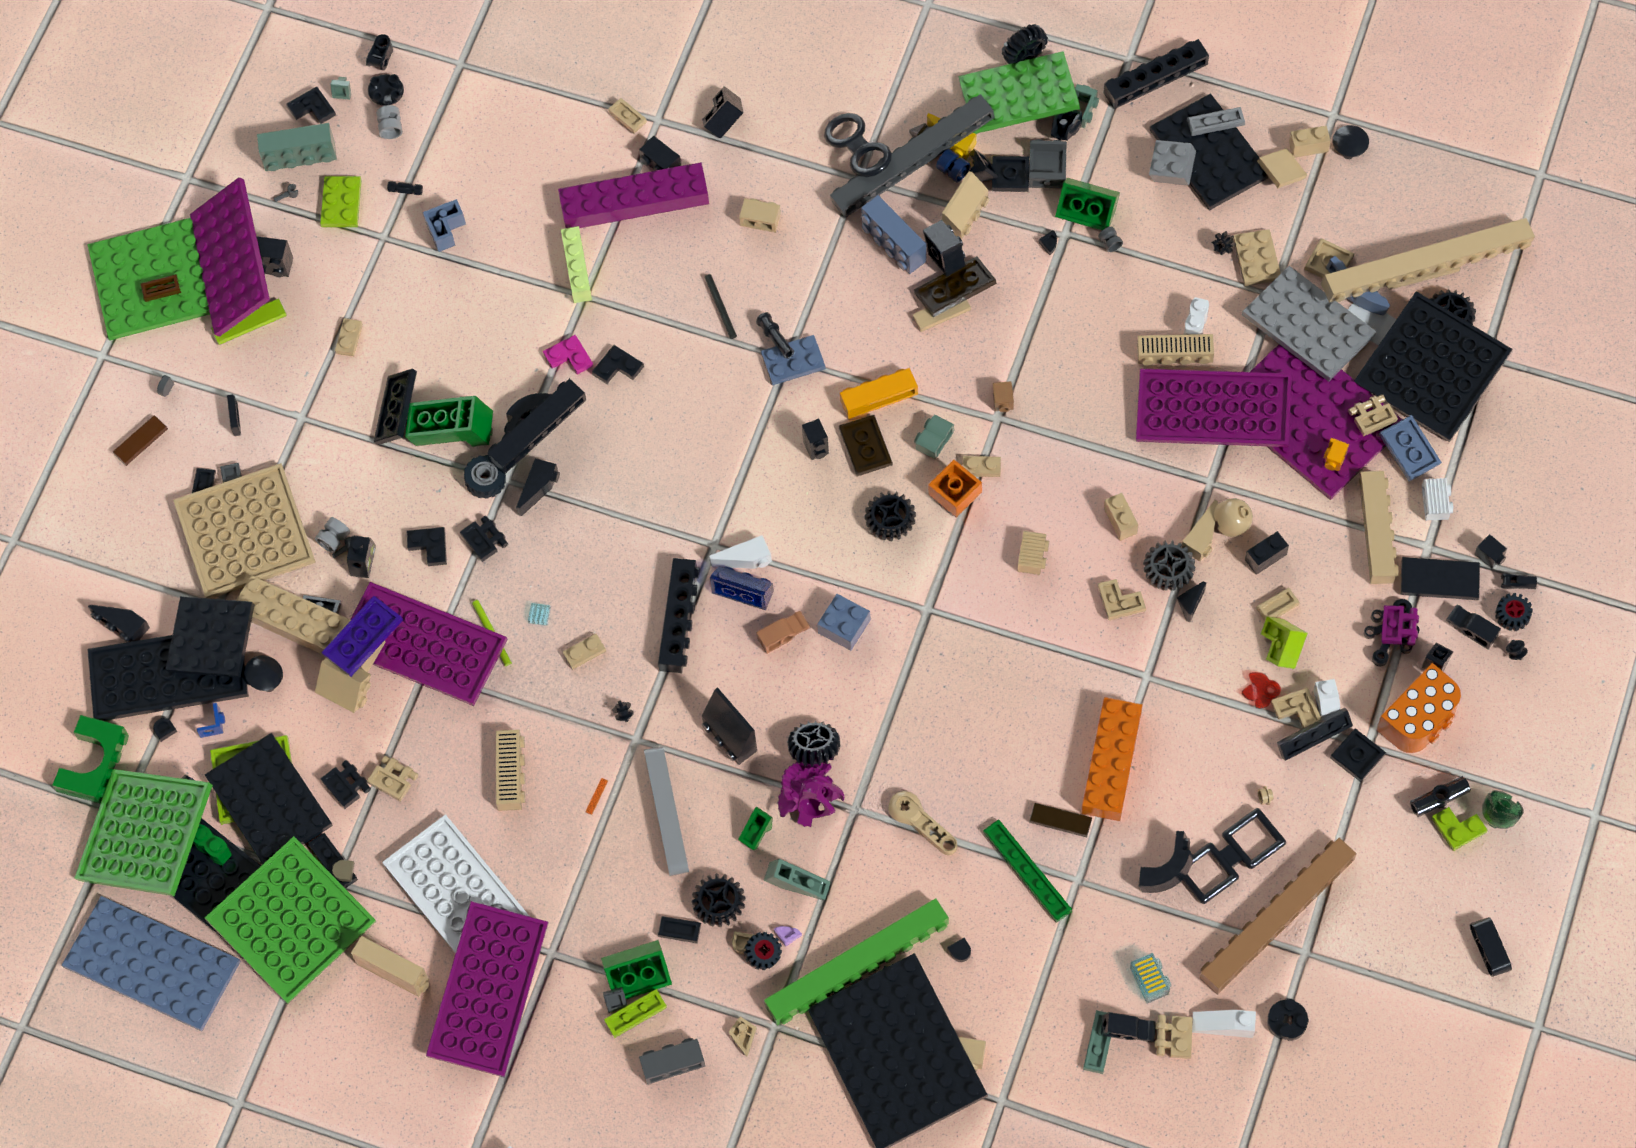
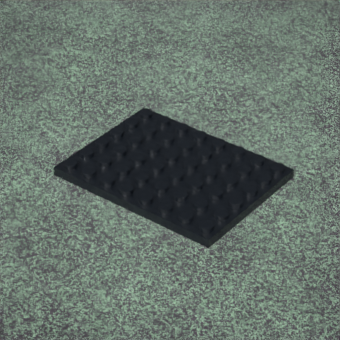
[808,953,988,1148]

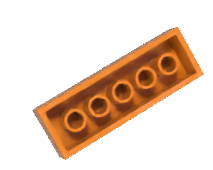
[1081,697,1143,821]

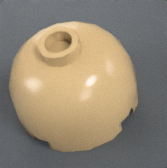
[1214,498,1253,537]

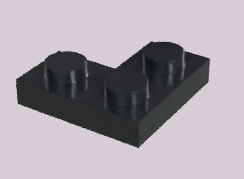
[286,87,336,124]
[592,345,644,384]
[407,527,447,566]

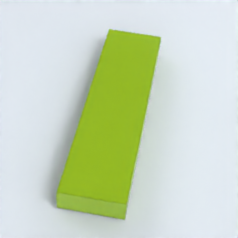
[211,298,287,345]

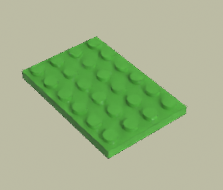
[958,51,1080,134]

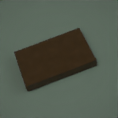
[839,415,893,476]

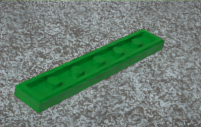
[983,819,1072,923]

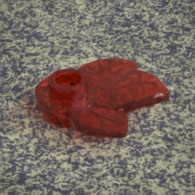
[1241,672,1281,709]

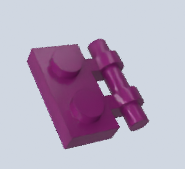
[1382,605,1419,646]

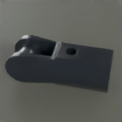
[1501,573,1537,589]

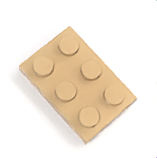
[1233,229,1281,286]

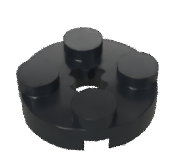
[1267,999,1309,1041]

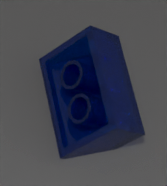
[710,566,774,611]

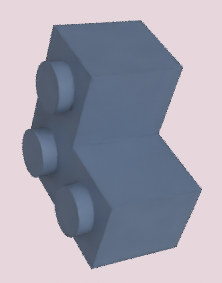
[423,199,466,252]

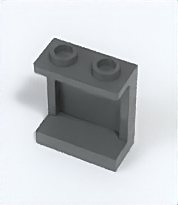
[1029,139,1067,188]

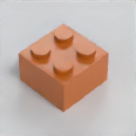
[928,460,982,518]

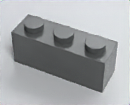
[639,1038,706,1085]

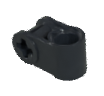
[366,34,393,71]

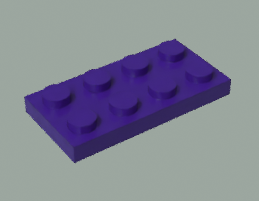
[321,596,403,677]

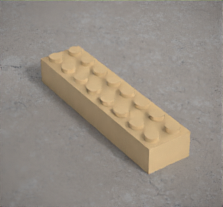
[236,575,386,672]

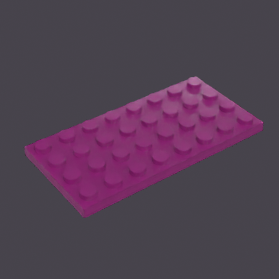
[190,177,270,337]
[1136,369,1292,447]
[350,582,508,706]
[426,901,549,1078]

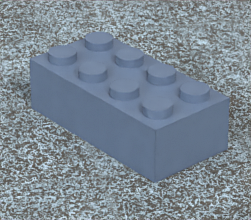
[861,195,926,274]

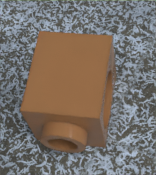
[993,381,1014,412]

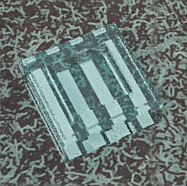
[528,603,551,625]

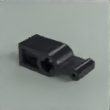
[1446,604,1501,650]
[1101,1012,1155,1042]

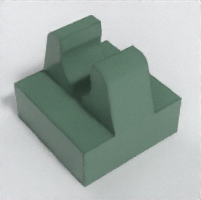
[330,77,351,100]

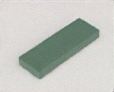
[1083,1010,1111,1074]

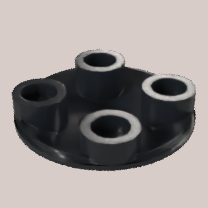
[368,74,404,106]
[1332,125,1369,159]
[244,655,283,692]

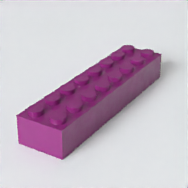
[558,162,709,228]

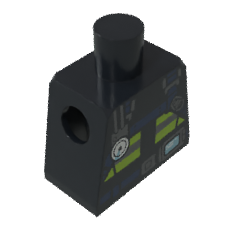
[347,536,376,578]

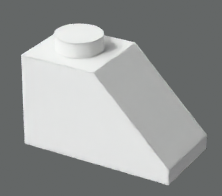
[1313,679,1340,719]

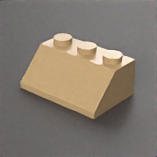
[942,171,990,240]

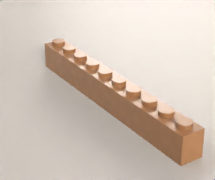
[1200,838,1357,995]

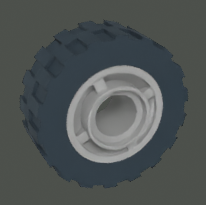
[464,455,506,499]

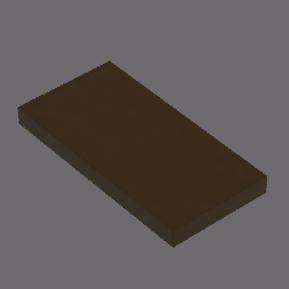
[914,256,997,318]

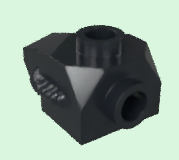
[1051,110,1082,141]

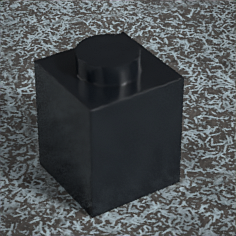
[1474,534,1507,569]

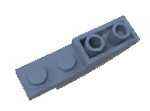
[1326,256,1390,315]

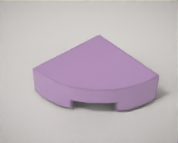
[774,926,802,947]

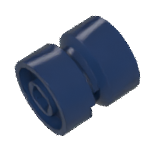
[936,149,971,183]

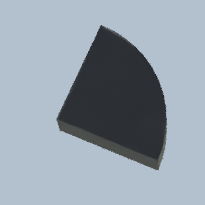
[1039,230,1057,255]

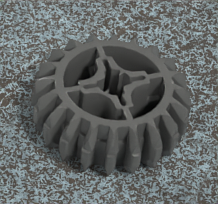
[1143,540,1196,591]

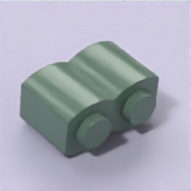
[914,415,954,459]

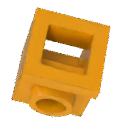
[1323,438,1349,471]

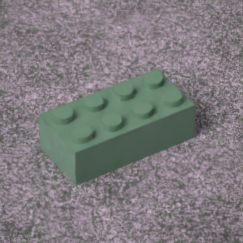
[257,123,337,171]

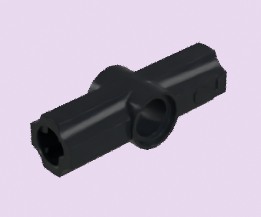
[1410,776,1471,817]

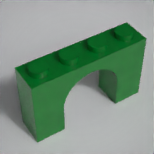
[52,715,129,804]

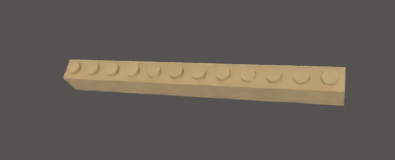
[1321,218,1535,303]

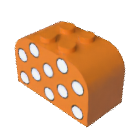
[1377,663,1461,753]

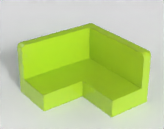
[1261,616,1308,669]

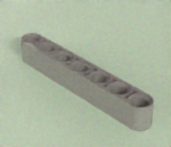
[644,746,689,876]

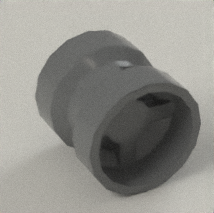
[1098,227,1123,252]

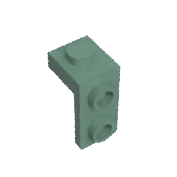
[1075,84,1099,128]

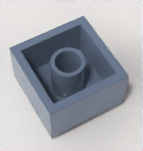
[817,594,871,651]

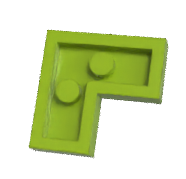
[1431,807,1488,851]

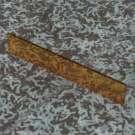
[585,778,608,815]

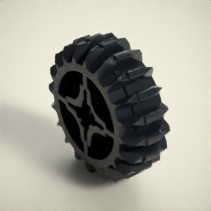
[1002,24,1048,64]
[1430,289,1476,325]
[865,491,916,541]
[787,721,841,767]
[692,873,746,927]

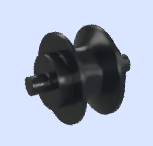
[1506,640,1528,660]
[612,701,634,722]

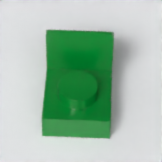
[738,807,773,851]

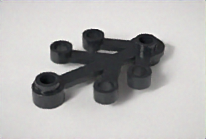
[1364,599,1420,667]

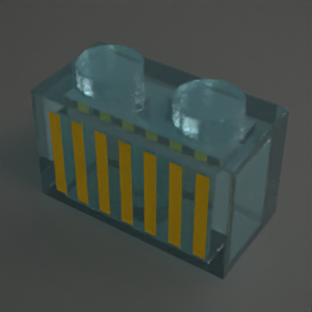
[1130,953,1171,1004]

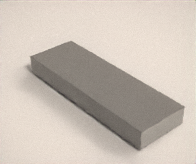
[1187,107,1245,136]

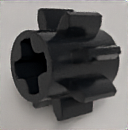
[1211,231,1236,255]

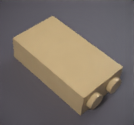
[351,936,429,997]

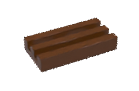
[140,274,181,302]

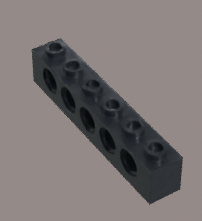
[1103,39,1209,109]
[658,558,700,673]

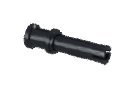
[756,312,794,359]

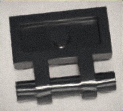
[460,516,508,562]
[320,760,371,809]

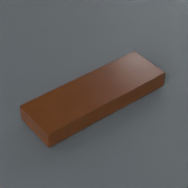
[113,415,168,466]

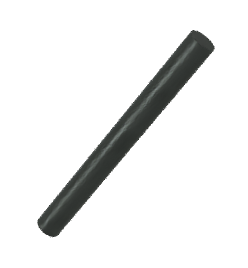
[705,274,737,339]

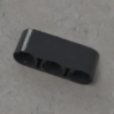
[1470,917,1512,977]

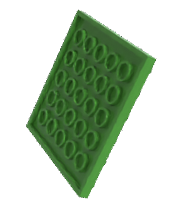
[87,218,210,340]
[74,769,213,896]
[205,837,376,1004]

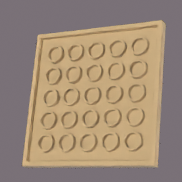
[173,463,316,599]

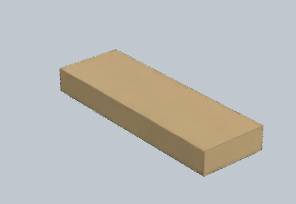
[913,300,971,332]

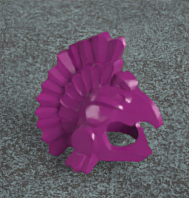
[777,761,845,827]

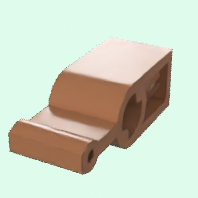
[756,611,810,654]

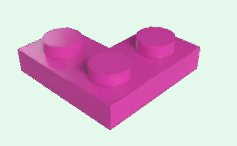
[543,334,593,375]

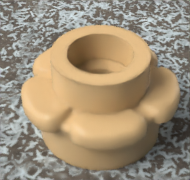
[1258,786,1274,805]

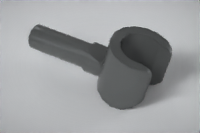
[274,184,298,202]
[332,537,351,558]

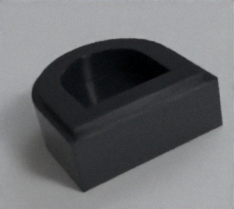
[153,718,178,742]
[947,937,971,962]

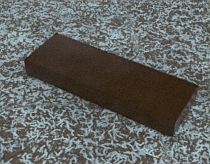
[1030,803,1092,838]

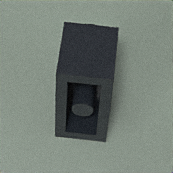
[639,136,681,171]
[802,418,829,460]
[1245,531,1289,575]

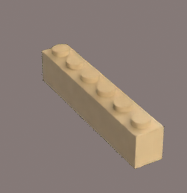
[1359,471,1398,584]

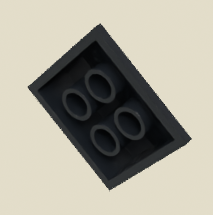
[702,687,757,765]

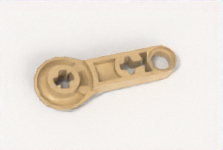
[888,791,957,855]

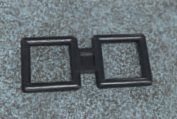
[1183,808,1286,904]

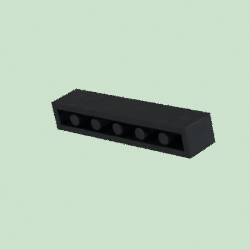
[487,378,586,474]

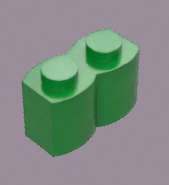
[193,824,232,865]

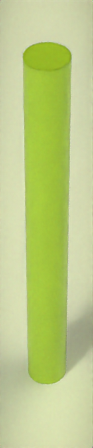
[472,600,512,667]

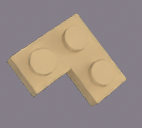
[1098,579,1146,620]
[1271,688,1321,729]

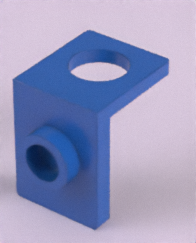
[197,703,225,738]

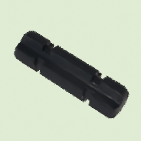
[387,181,423,195]

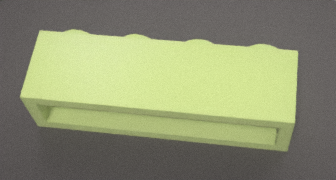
[561,226,592,303]

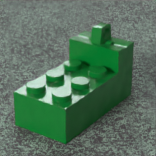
[405,396,493,447]

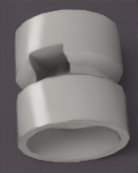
[376,105,403,139]
[314,517,350,553]

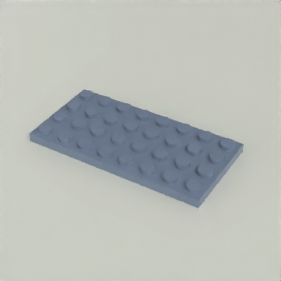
[62,896,241,1032]

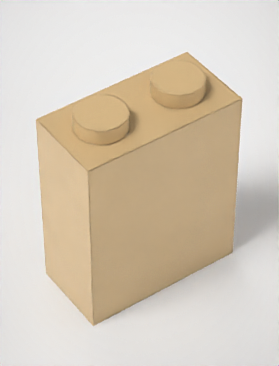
[315,658,371,713]

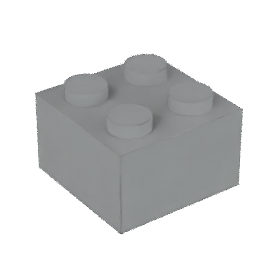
[1149,140,1196,186]

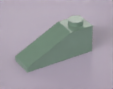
[764,859,831,900]

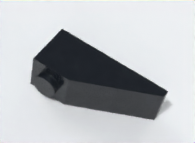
[516,458,560,516]

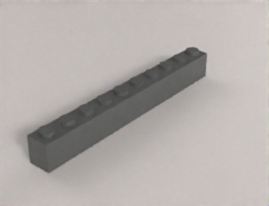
[830,94,995,218]

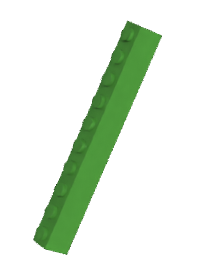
[764,898,949,1026]

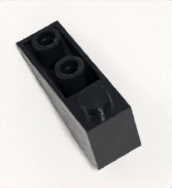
[88,605,150,642]

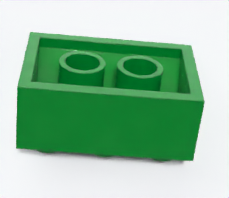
[1055,178,1120,230]
[601,940,672,999]

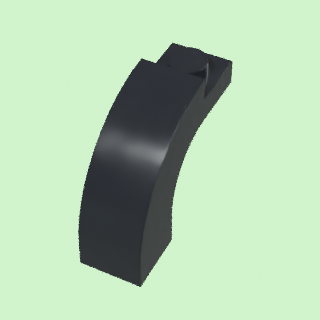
[504,393,548,433]
[1139,831,1193,893]

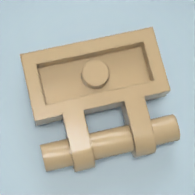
[1348,395,1398,436]
[367,756,419,802]
[1155,1015,1193,1059]

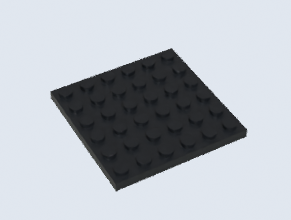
[1354,291,1513,442]

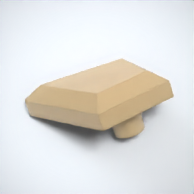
[728,1016,757,1057]

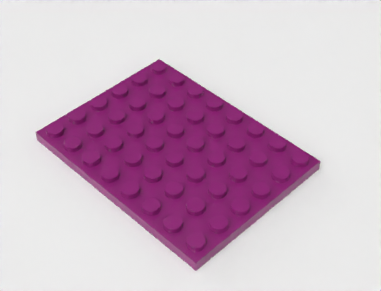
[1250,344,1403,500]

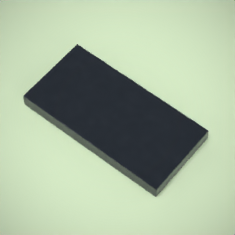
[373,368,417,445]
[1401,557,1480,600]

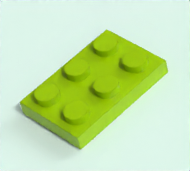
[320,176,362,227]

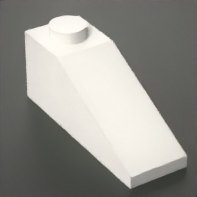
[709,535,772,569]
[1192,1010,1256,1038]

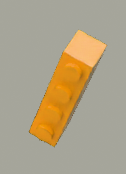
[840,368,918,419]

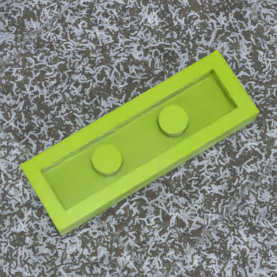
[604,989,667,1038]

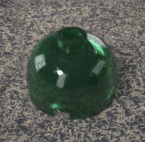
[1482,790,1524,829]

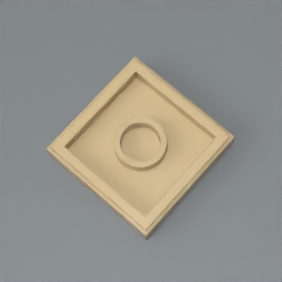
[1257,148,1307,188]
[1304,238,1354,278]

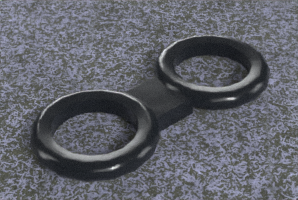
[824,113,892,177]

